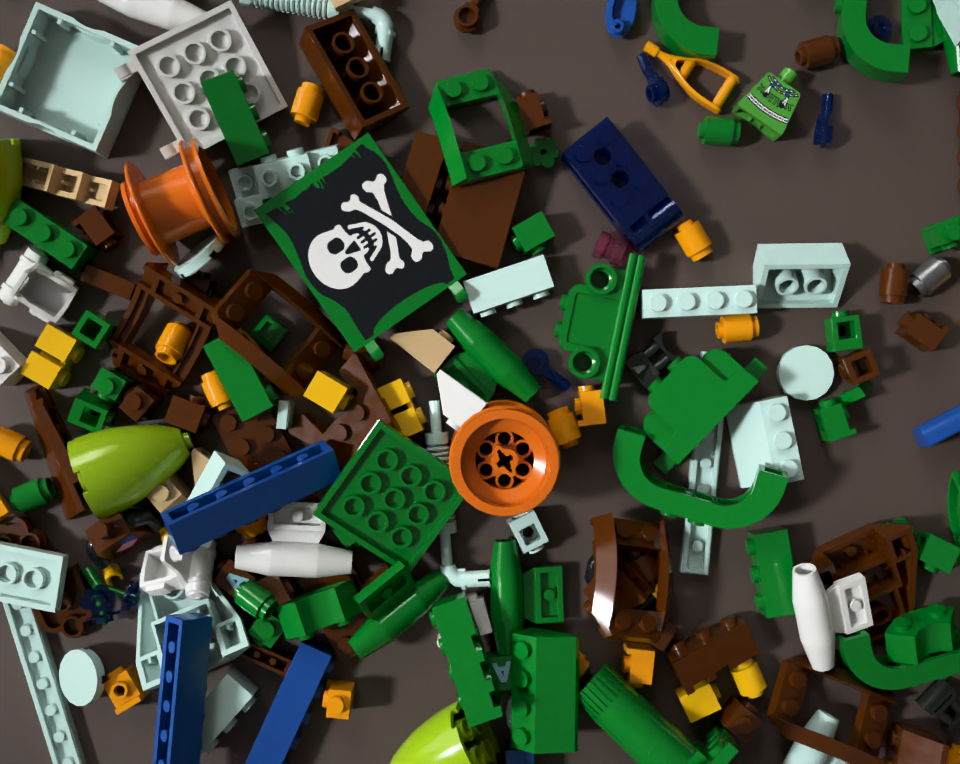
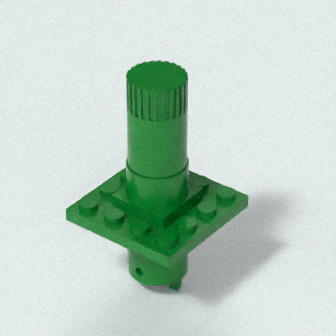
[578,662,739,764]

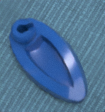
[605,0,638,38]

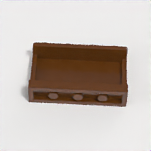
[436,141,526,270]

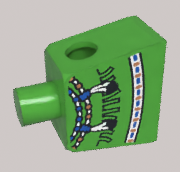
[731,67,801,142]

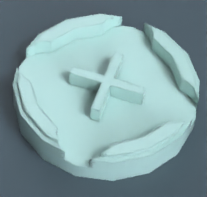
[174,233,225,278]
[776,345,834,401]
[59,648,105,706]

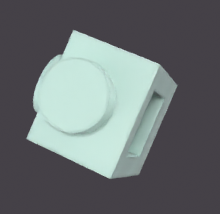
[506,509,549,554]

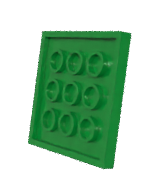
[313,419,464,573]

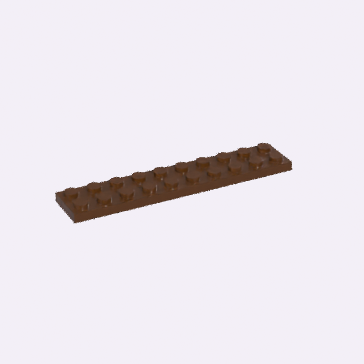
[211,406,368,663]

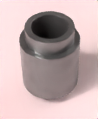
[909,257,951,298]

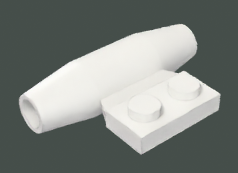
[97,0,207,30]
[235,502,353,578]
[792,563,873,672]

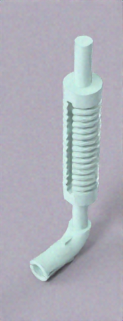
[239,0,396,63]
[424,400,491,590]

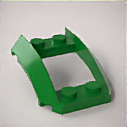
[428,69,535,188]

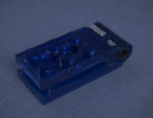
[560,117,685,254]

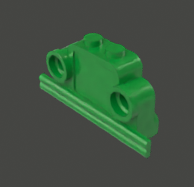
[553,253,646,401]
[643,349,768,474]

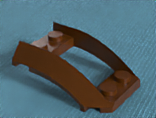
[108,262,220,395]
[211,269,345,400]
[588,512,673,643]
[767,655,899,764]

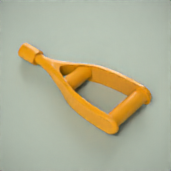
[643,40,740,114]

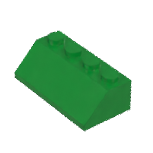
[511,627,580,754]

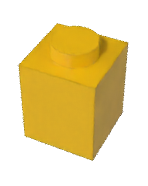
[674,679,722,723]

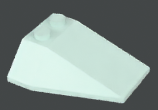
[136,573,251,691]

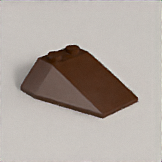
[809,524,918,646]

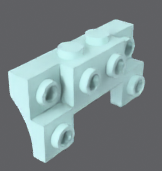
[228,144,341,228]

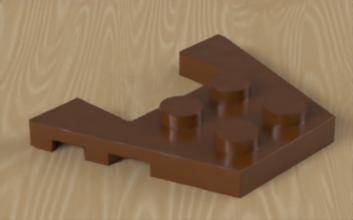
[288,352,401,463]

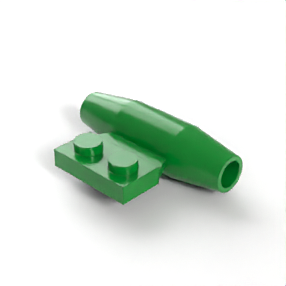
[899,0,960,77]
[434,308,541,403]
[490,539,564,655]
[348,560,450,660]

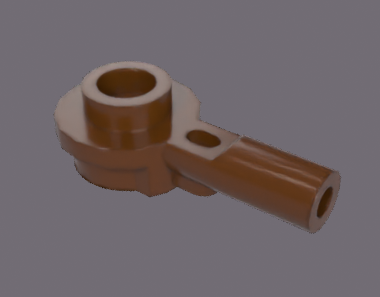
[453,0,484,33]

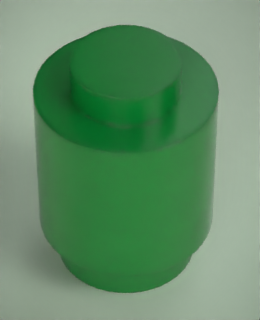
[697,116,741,146]
[9,477,57,513]
[234,579,279,621]

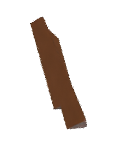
[24,384,90,520]

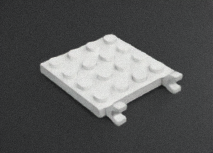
[113,0,288,160]

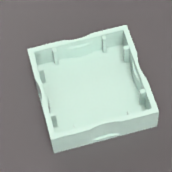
[0,2,142,159]

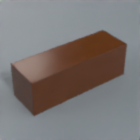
[80,264,137,300]
[240,635,294,676]

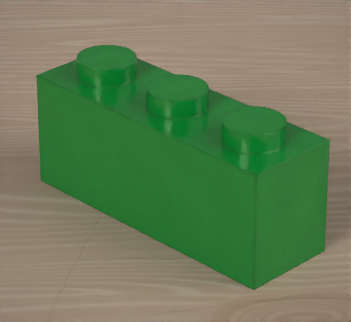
[200,70,272,166]
[3,198,100,272]
[203,331,279,422]
[745,526,795,619]

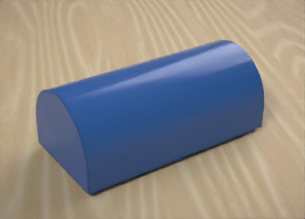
[912,404,960,448]

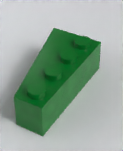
[429,591,503,728]

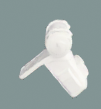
[0,246,79,323]
[140,535,217,600]

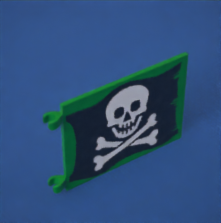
[254,133,468,361]

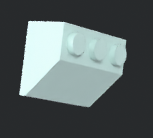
[753,243,851,308]
[725,395,804,488]

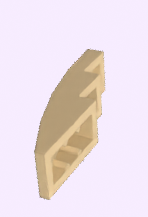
[22,157,120,211]

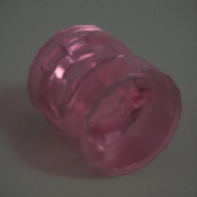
[591,230,628,267]

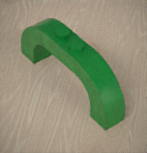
[651,0,720,62]
[833,0,911,83]
[613,423,789,529]
[835,629,960,690]

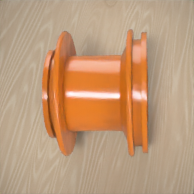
[120,138,241,266]
[449,400,561,516]

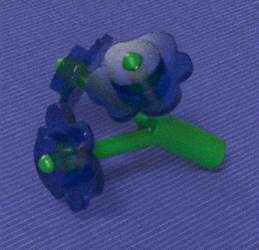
[81,566,141,625]

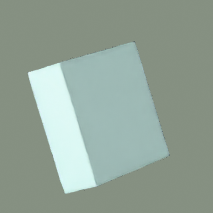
[276,400,295,429]

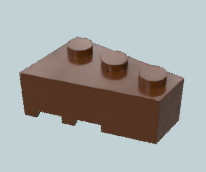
[664,615,760,696]

